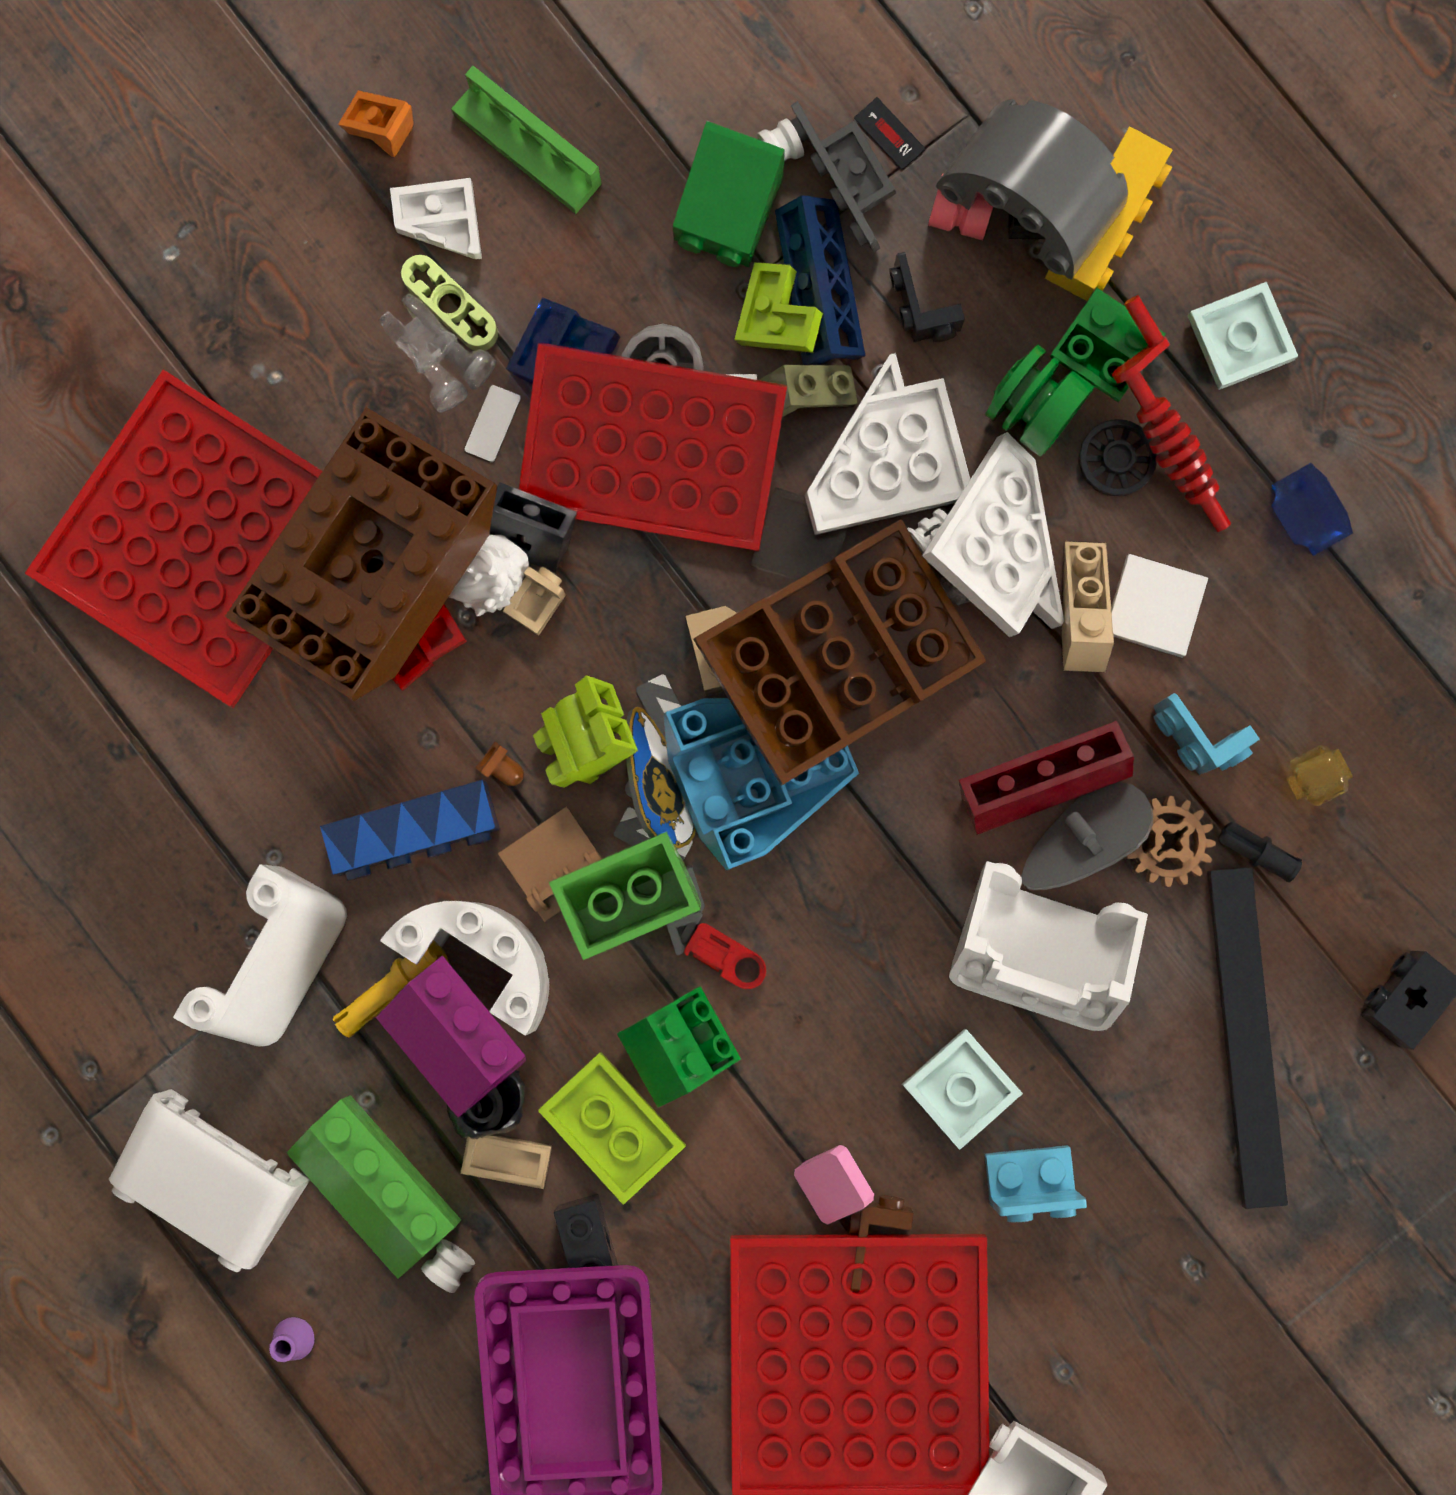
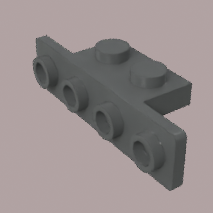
[790,101,896,253]

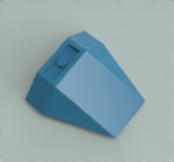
[663,698,859,870]

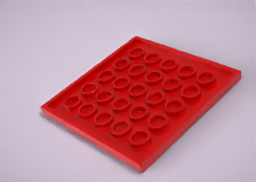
[25,369,322,708]
[730,1234,990,1495]

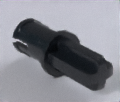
[1219,822,1302,883]

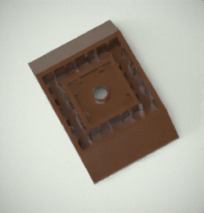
[225,407,497,701]

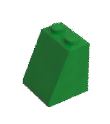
[672,121,785,267]

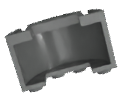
[935,99,1128,280]

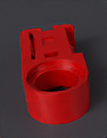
[684,923,766,989]

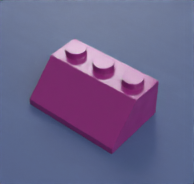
[376,956,526,1118]

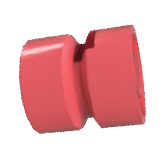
[928,174,993,241]

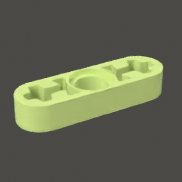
[401,255,498,351]

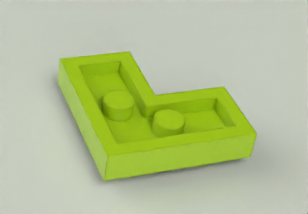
[734,262,823,353]

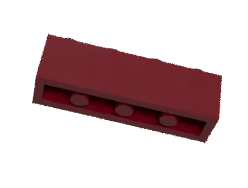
[959,721,1134,835]

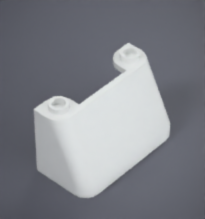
[949,861,1148,1031]
[173,864,347,1047]
[109,1089,310,1272]
[968,1421,1107,1495]

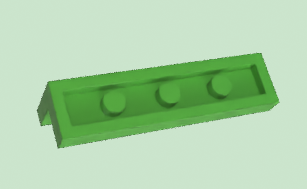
[451,66,602,214]

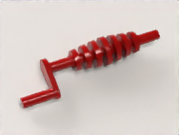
[1112,295,1231,532]

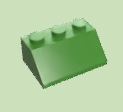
[549,831,701,960]

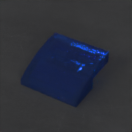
[506,297,620,385]

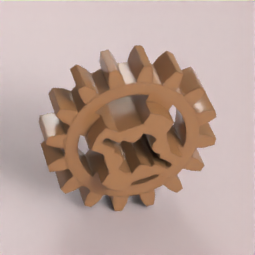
[1124,796,1216,887]

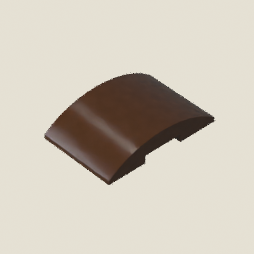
[693,519,986,786]

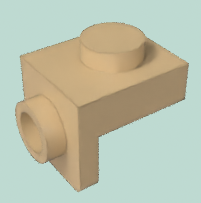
[503,566,566,636]

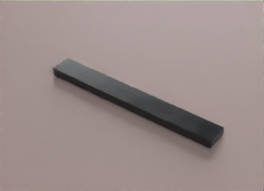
[1207,867,1288,1209]

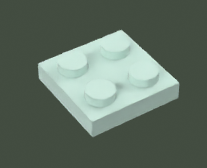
[1188,282,1298,390]
[902,1029,1023,1150]

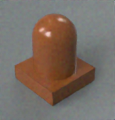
[475,742,524,786]

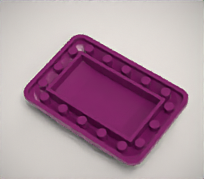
[474,1265,663,1495]

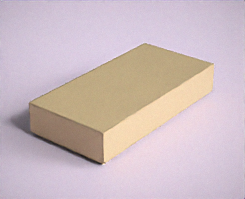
[460,1134,552,1189]

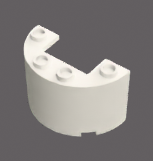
[380,901,549,1036]

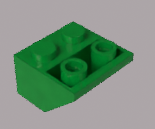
[1050,288,1166,403]
[617,986,741,1108]

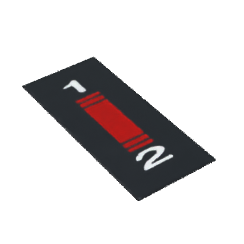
[854,97,926,169]

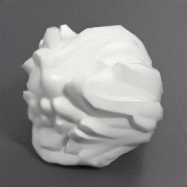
[449,535,529,616]

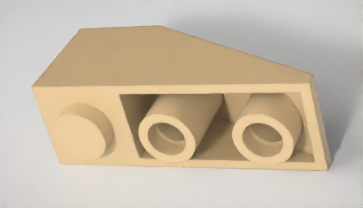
[1062,542,1114,672]

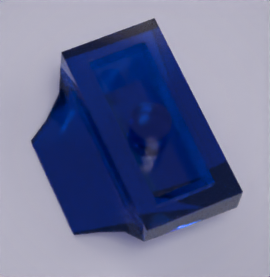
[1271,463,1353,556]

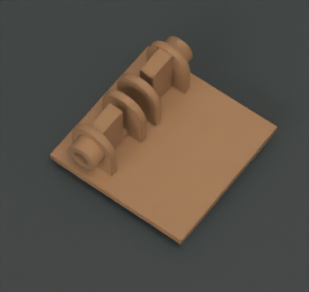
[498,806,602,922]

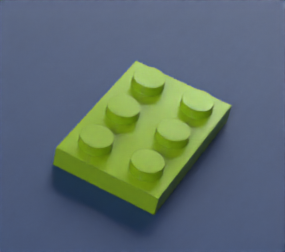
[538,1052,686,1205]

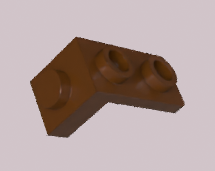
[848,1195,914,1292]

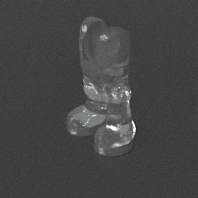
[379,293,496,412]

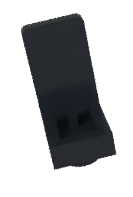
[889,252,965,342]

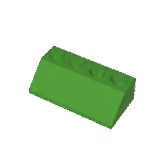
[287,1095,461,1279]

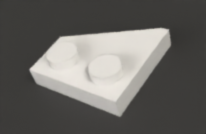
[390,178,482,259]

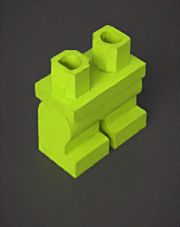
[533,675,638,788]

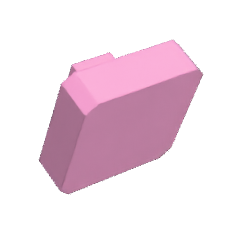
[794,1145,874,1225]

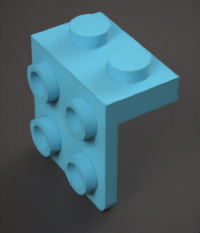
[1154,693,1260,775]

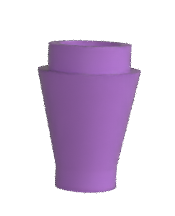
[269,1317,314,1362]

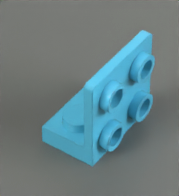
[985,1145,1087,1222]

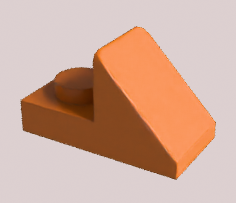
[338,90,414,157]

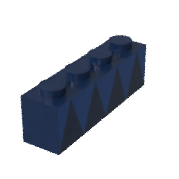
[320,780,500,881]

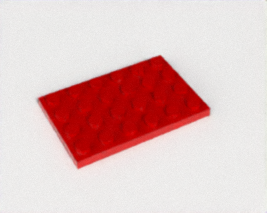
[519,343,788,551]

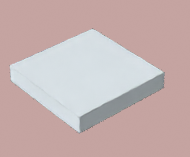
[1111,554,1208,658]

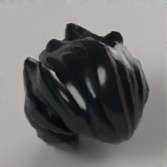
[447,1070,525,1140]

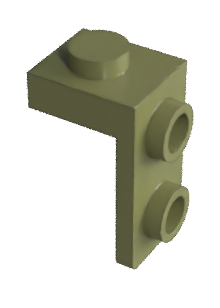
[759,365,857,417]

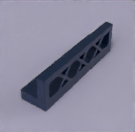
[775,195,866,365]

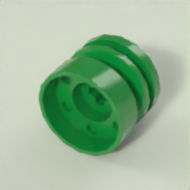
[985,345,1094,457]

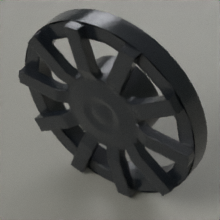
[1079,419,1157,496]

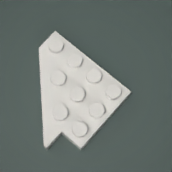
[804,353,970,535]
[922,432,1064,637]

